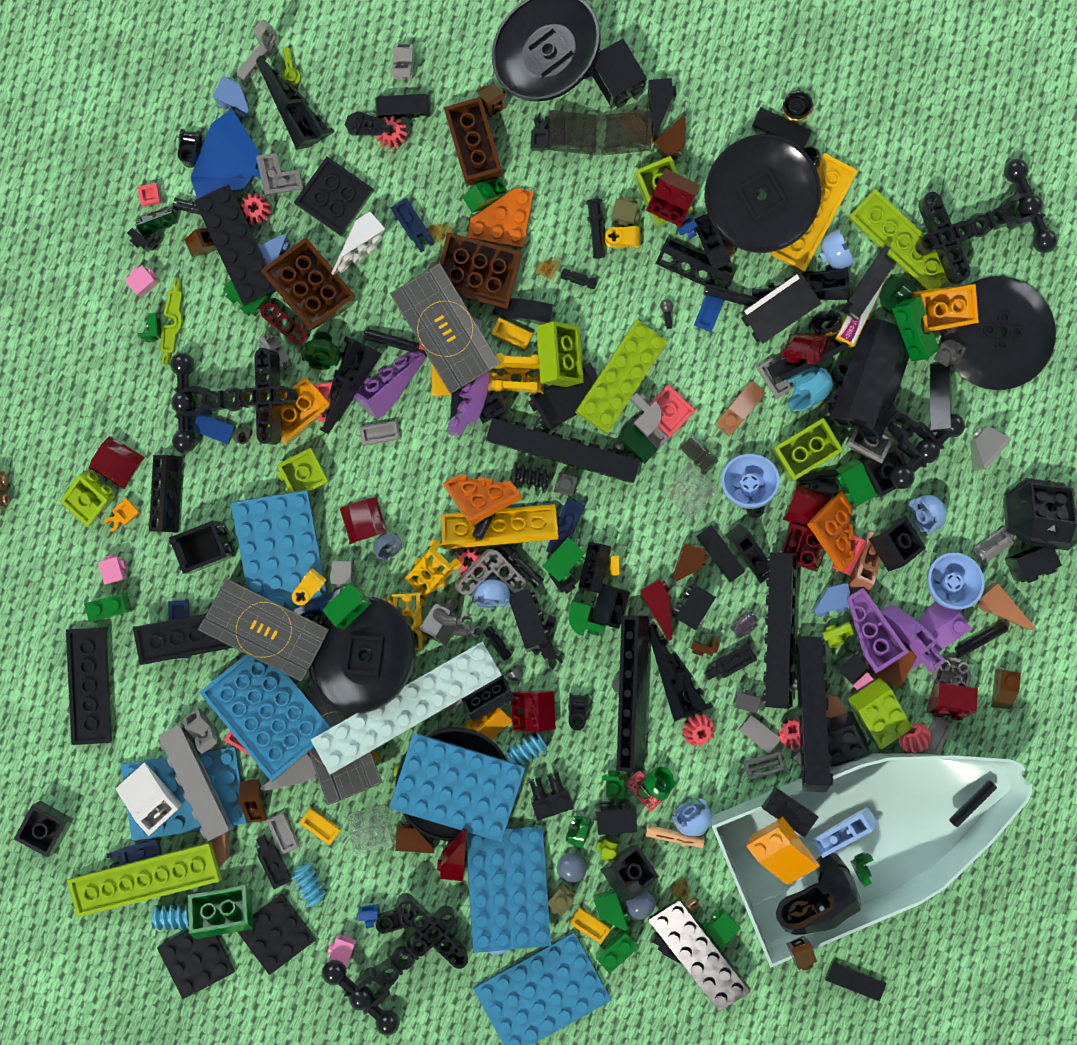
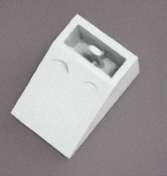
[331,212,385,275]
[116,762,183,836]

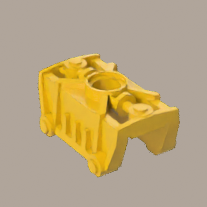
[488,353,544,394]
[405,539,462,598]
[387,593,426,650]

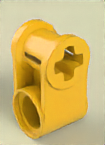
[604,226,641,248]
[292,568,327,605]

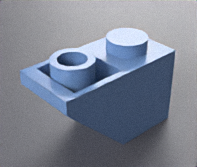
[212,76,252,118]
[259,235,290,265]
[811,583,851,617]

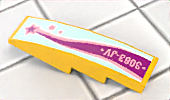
[835,282,884,348]

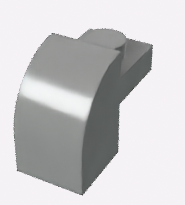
[391,43,414,80]
[630,393,661,438]
[183,707,220,754]

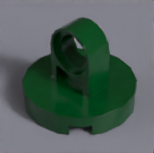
[879,277,917,315]
[301,332,341,370]

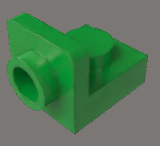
[138,313,161,343]
[602,770,627,799]
[850,852,874,887]

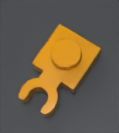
[104,498,140,532]

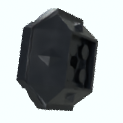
[1003,478,1077,551]

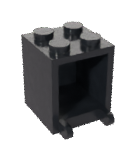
[584,38,647,109]
[169,520,236,574]

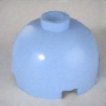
[820,229,855,269]
[908,495,947,534]
[472,576,510,609]
[672,799,712,836]

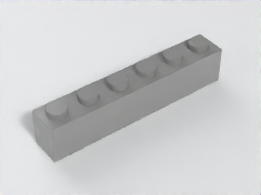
[158,724,234,841]

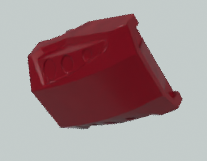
[781,333,829,364]
[89,436,145,489]
[783,483,830,529]
[340,497,387,544]
[781,523,826,572]

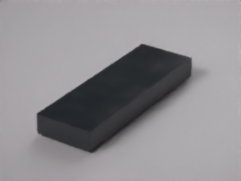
[752,107,812,148]
[696,525,745,583]
[825,961,887,1002]

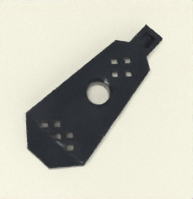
[345,111,393,136]

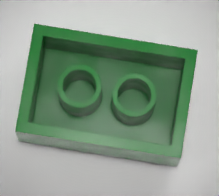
[188,885,254,939]

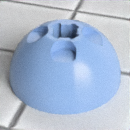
[721,454,780,509]
[927,553,984,610]

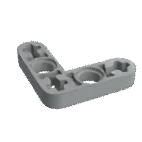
[237,19,280,83]
[455,549,526,595]

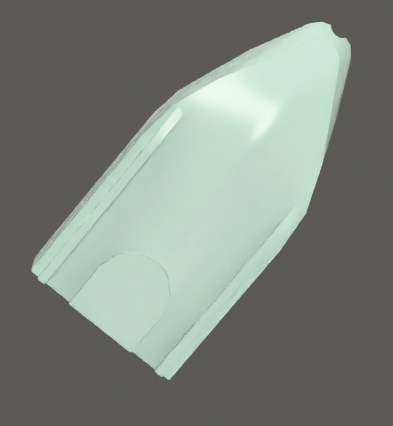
[711,753,1032,968]

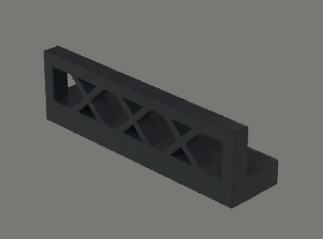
[655,237,737,289]
[841,245,896,321]
[767,334,848,384]
[149,455,183,533]

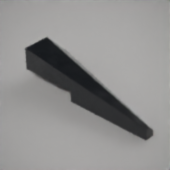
[256,55,335,150]
[752,265,850,300]
[319,336,382,434]
[649,624,713,722]

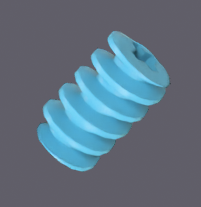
[504,732,547,766]
[291,862,326,908]
[152,904,189,930]

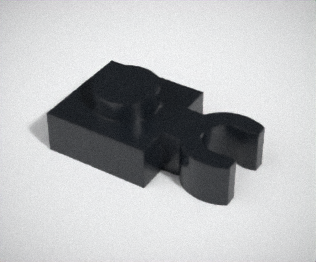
[530,116,552,151]

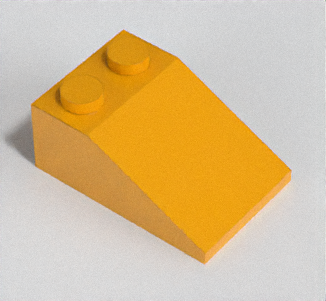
[911,284,979,333]
[267,376,330,446]
[746,817,820,885]

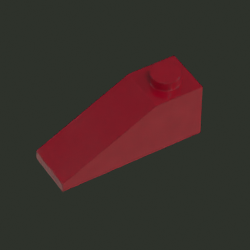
[639,579,672,641]
[437,828,467,881]

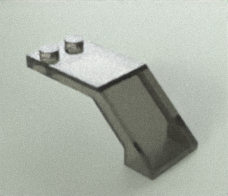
[548,109,652,155]

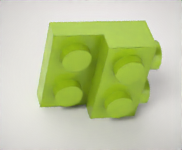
[276,448,329,493]
[59,471,115,527]

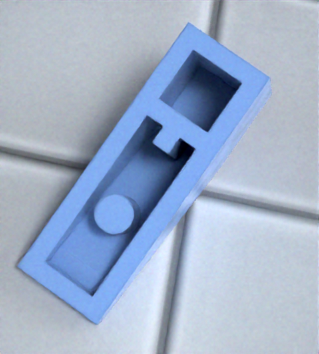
[812,807,879,858]

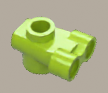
[822,622,854,648]
[596,838,619,862]

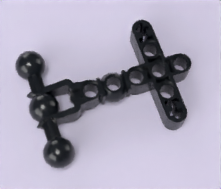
[915,158,1058,285]
[170,348,298,453]
[820,360,965,489]
[321,893,468,1036]

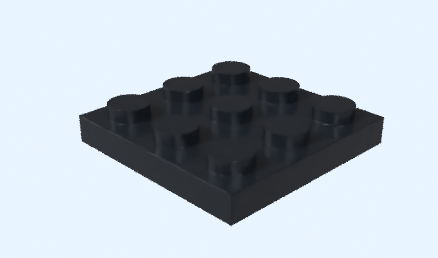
[294,156,374,237]
[238,893,316,975]
[157,930,235,999]

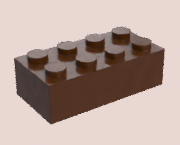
[444,97,503,187]

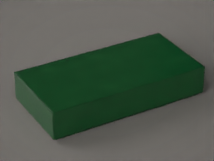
[617,423,658,464]

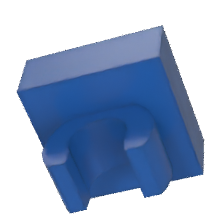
[676,213,698,239]
[358,904,379,928]

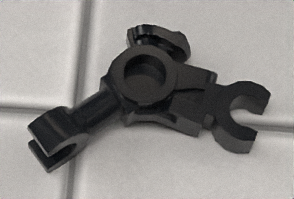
[532,615,563,669]

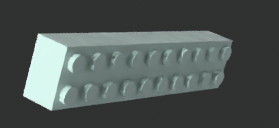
[311,642,501,775]

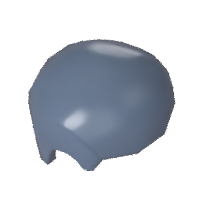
[373,533,402,561]
[556,853,587,883]
[626,889,655,920]

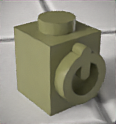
[610,197,641,227]
[547,883,576,916]

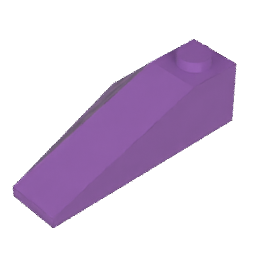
[353,351,426,420]
[847,588,909,673]
[903,602,972,671]

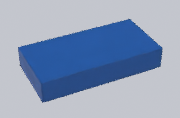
[693,295,724,333]
[192,417,235,444]

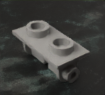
[258,332,291,372]
[972,527,1014,565]

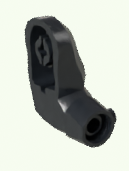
[776,853,862,935]

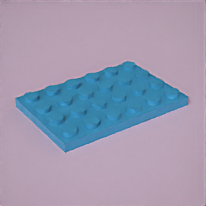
[230,490,328,610]
[199,654,331,782]
[389,732,525,842]
[121,747,247,841]
[466,826,551,953]
[473,932,612,1045]

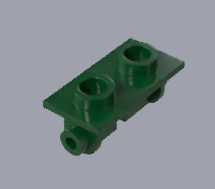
[135,207,178,236]

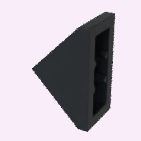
[479,391,509,424]

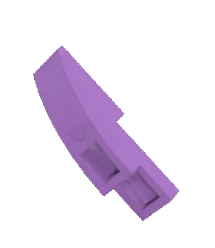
[446,371,489,436]
[880,604,946,673]

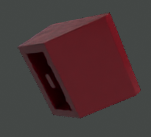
[645,168,700,227]
[926,683,978,720]
[511,690,556,732]

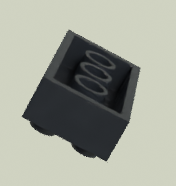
[578,542,611,594]
[462,675,515,722]
[761,786,819,838]

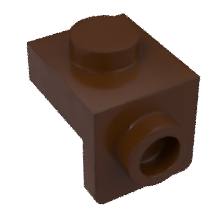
[689,636,720,657]

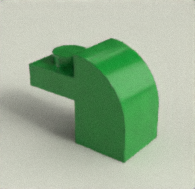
[568,601,606,636]

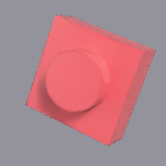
[137,183,161,207]

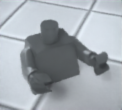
[419,598,484,646]

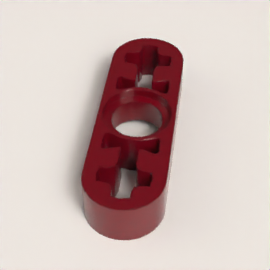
[260,303,308,346]

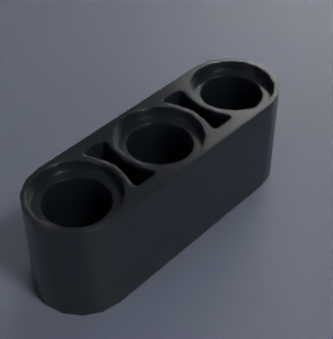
[375,94,431,119]

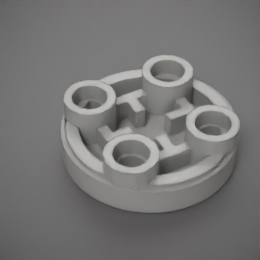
[931,656,971,687]

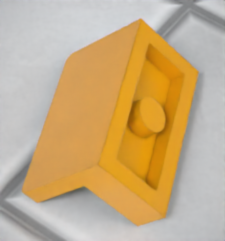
[465,707,512,740]

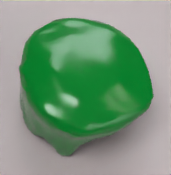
[644,766,677,801]
[565,816,591,848]

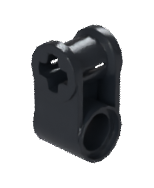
[177,129,202,168]
[568,693,589,731]
[375,905,411,934]

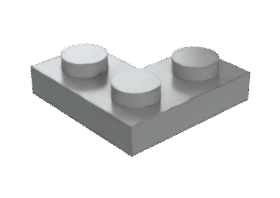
[256,153,303,195]

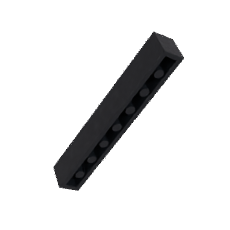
[486,416,640,484]
[763,552,798,709]
[616,615,649,773]
[795,636,833,792]

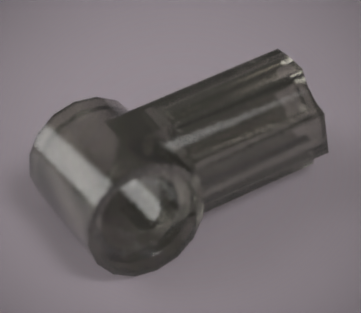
[680,436,719,475]

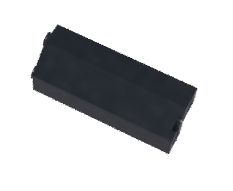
[830,319,910,439]

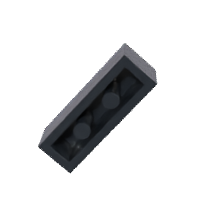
[510,588,551,653]

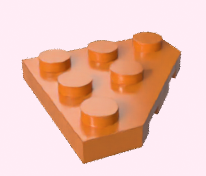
[467,188,534,248]
[443,474,522,526]
[807,491,854,571]

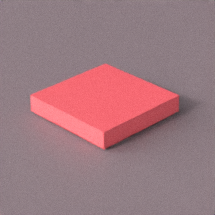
[649,384,696,438]

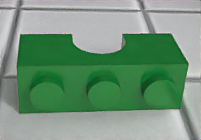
[892,296,940,362]

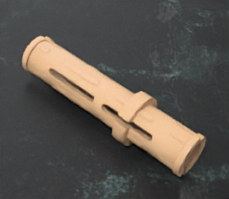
[645,825,705,849]

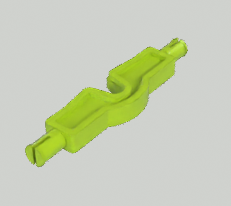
[160,279,183,365]

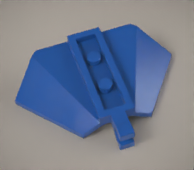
[191,109,261,199]

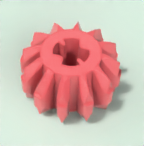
[376,116,408,150]
[240,193,272,226]
[452,547,485,578]
[682,713,716,747]
[779,717,800,751]
[898,723,932,754]

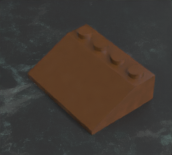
[440,232,523,309]
[260,237,356,331]

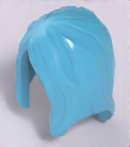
[787,367,834,412]

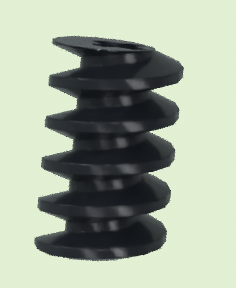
[510,462,552,494]

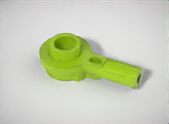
[281,48,301,87]

